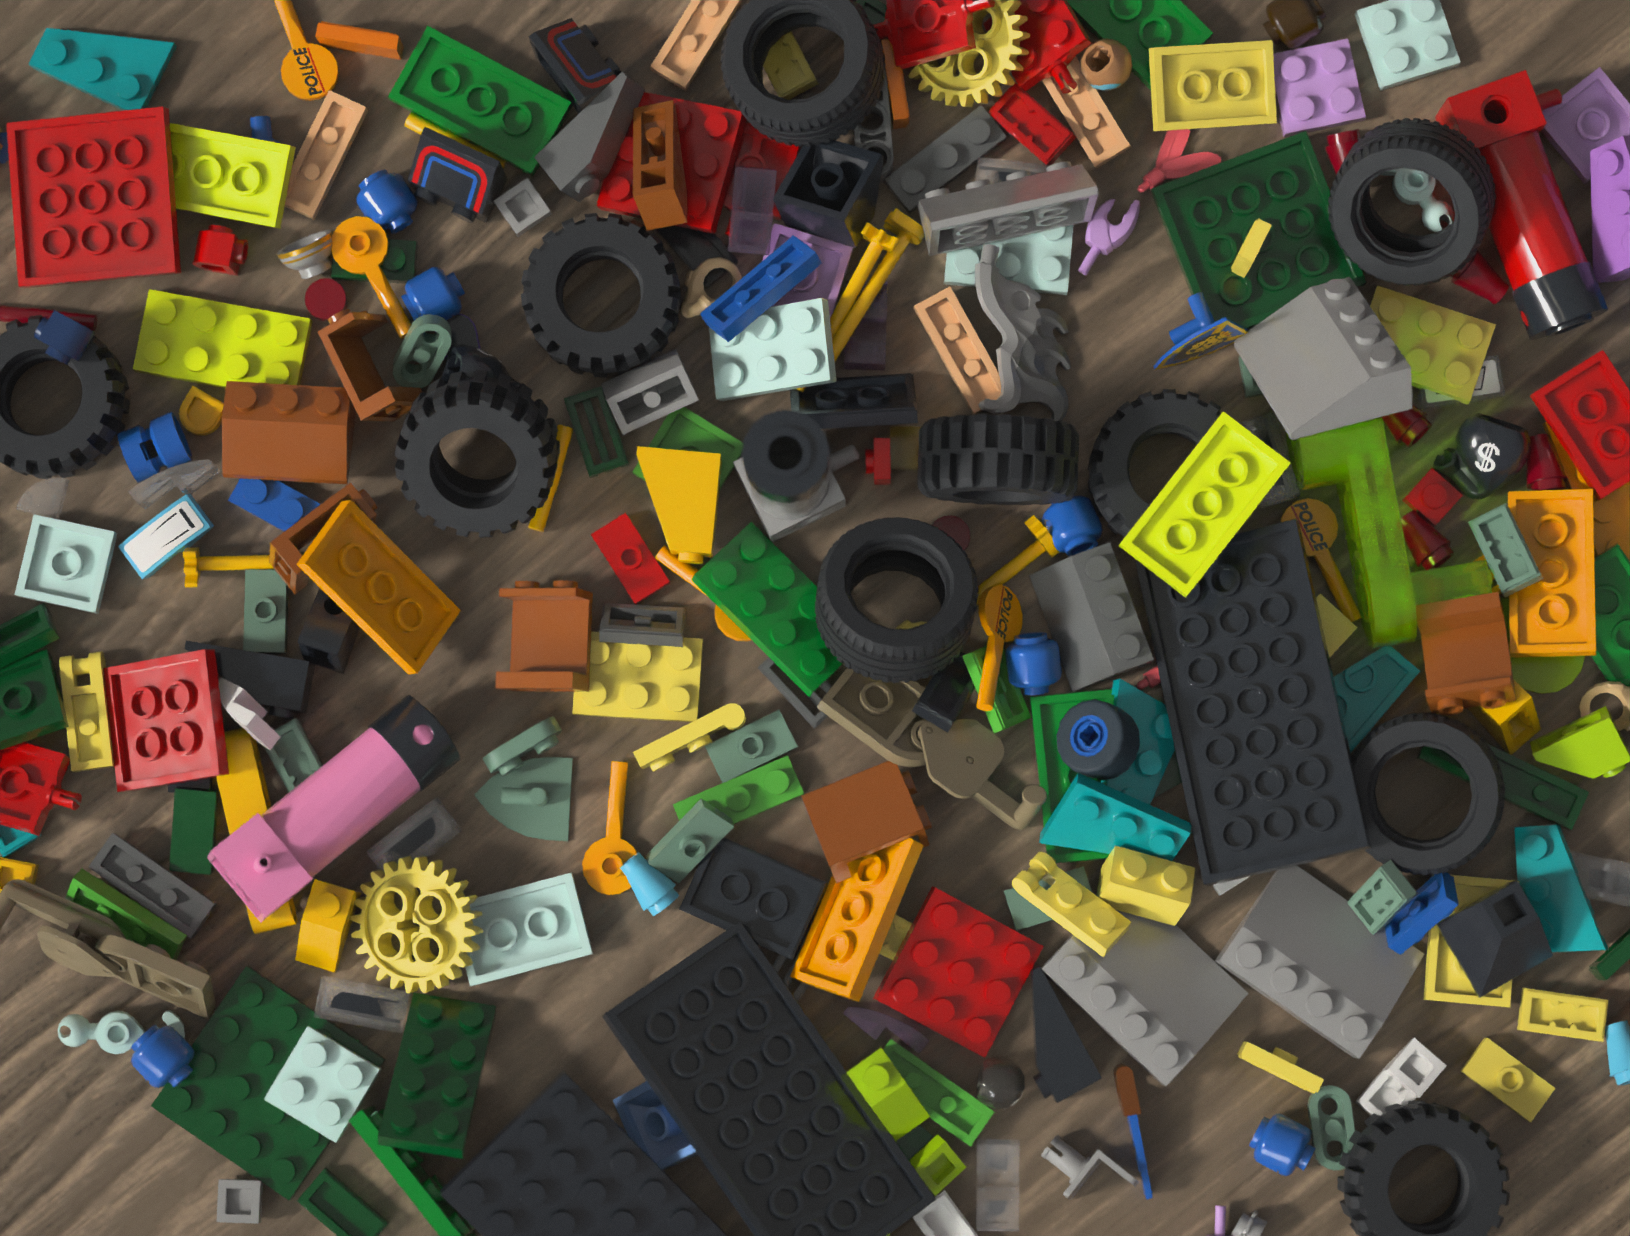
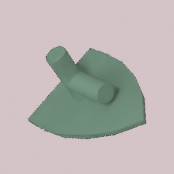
[474,757,573,841]

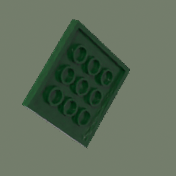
[1151,131,1367,329]
[151,966,386,1201]

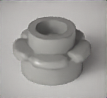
[1231,1210,1267,1236]

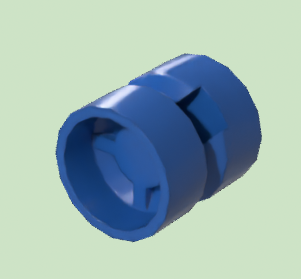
[117,412,193,483]

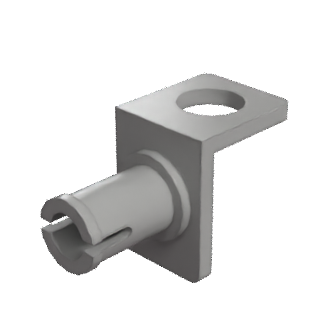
[1041,1135,1139,1200]

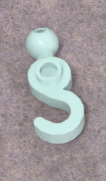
[1381,168,1454,232]
[57,1010,185,1054]

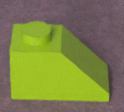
[1530,706,1630,779]
[847,1047,930,1141]

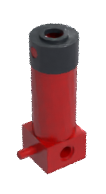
[1435,70,1608,340]

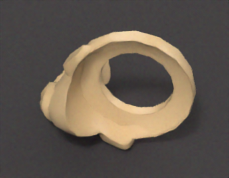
[680,257,742,318]
[1579,681,1630,731]

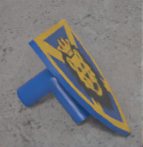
[1153,292,1249,370]

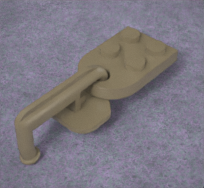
[817,668,1047,830]
[0,879,216,1020]

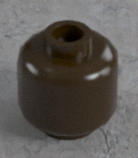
[1263,0,1327,49]

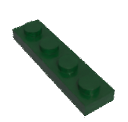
[1417,744,1589,831]

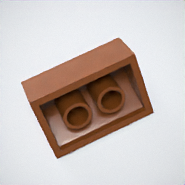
[222,381,356,485]

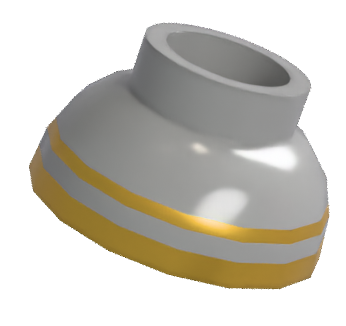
[276,230,333,279]

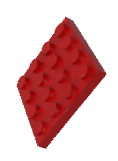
[6,106,181,288]

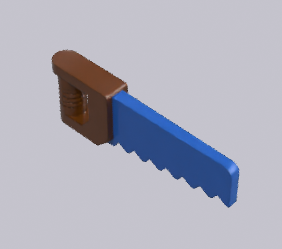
[1113,1064,1153,1199]

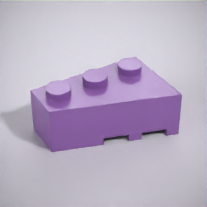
[1590,135,1630,283]

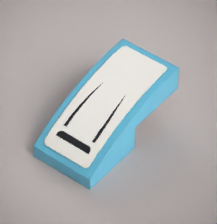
[118,494,214,579]

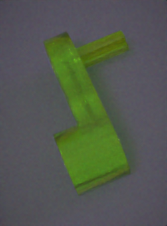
[1285,417,1493,648]

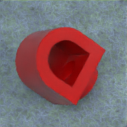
[193,225,249,276]

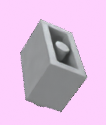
[601,349,699,435]

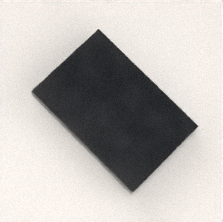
[790,373,918,429]
[679,838,828,961]

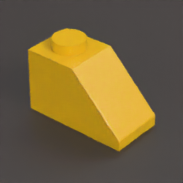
[295,879,361,973]

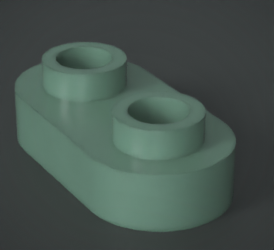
[393,314,452,388]
[482,716,563,776]
[1307,1085,1355,1170]

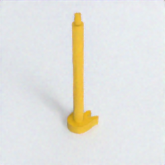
[832,208,925,362]
[798,222,900,392]
[976,515,1059,606]
[183,547,303,588]

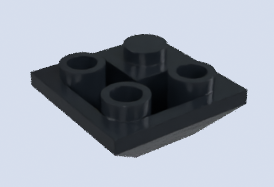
[1436,881,1553,998]

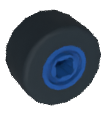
[1056,699,1140,780]

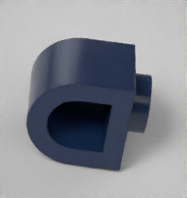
[34,310,95,365]

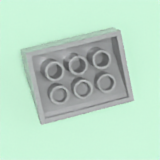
[918,161,1098,256]
[1234,277,1412,440]
[1215,865,1425,1059]
[1041,910,1249,1086]

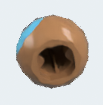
[1080,38,1133,91]

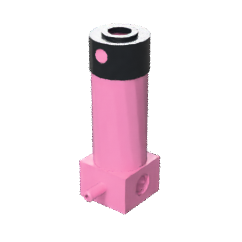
[207,695,460,923]

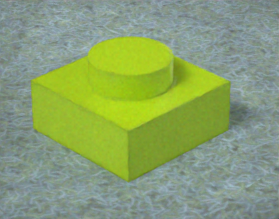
[909,1134,966,1196]

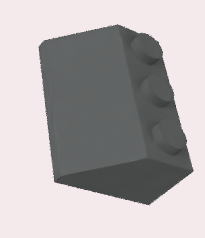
[1029,542,1154,692]

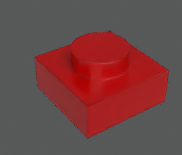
[865,438,891,485]
[1402,468,1463,527]

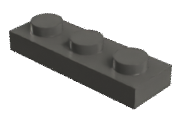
[884,105,1007,214]
[88,833,217,939]

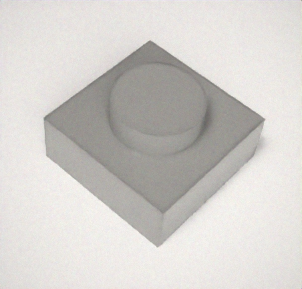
[494,178,552,237]
[216,1179,263,1224]

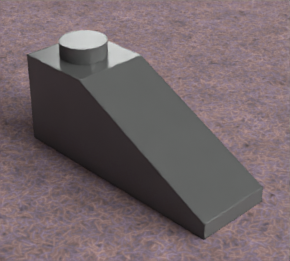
[534,71,645,203]

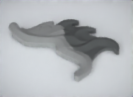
[975,244,1071,421]

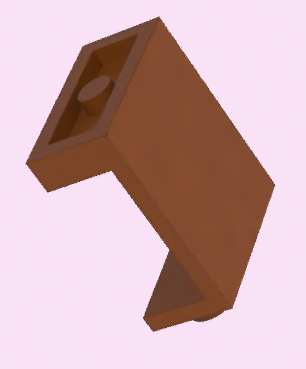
[317,309,423,421]
[269,482,377,594]
[495,580,593,692]
[1414,592,1516,715]
[801,761,932,883]

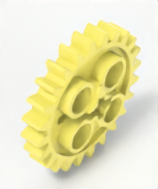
[908,0,1030,107]
[350,856,483,993]

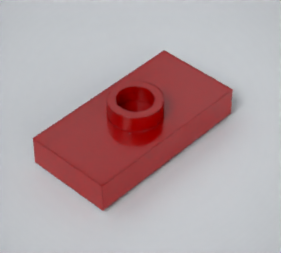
[988,82,1076,167]
[591,512,670,605]

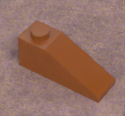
[633,100,687,230]

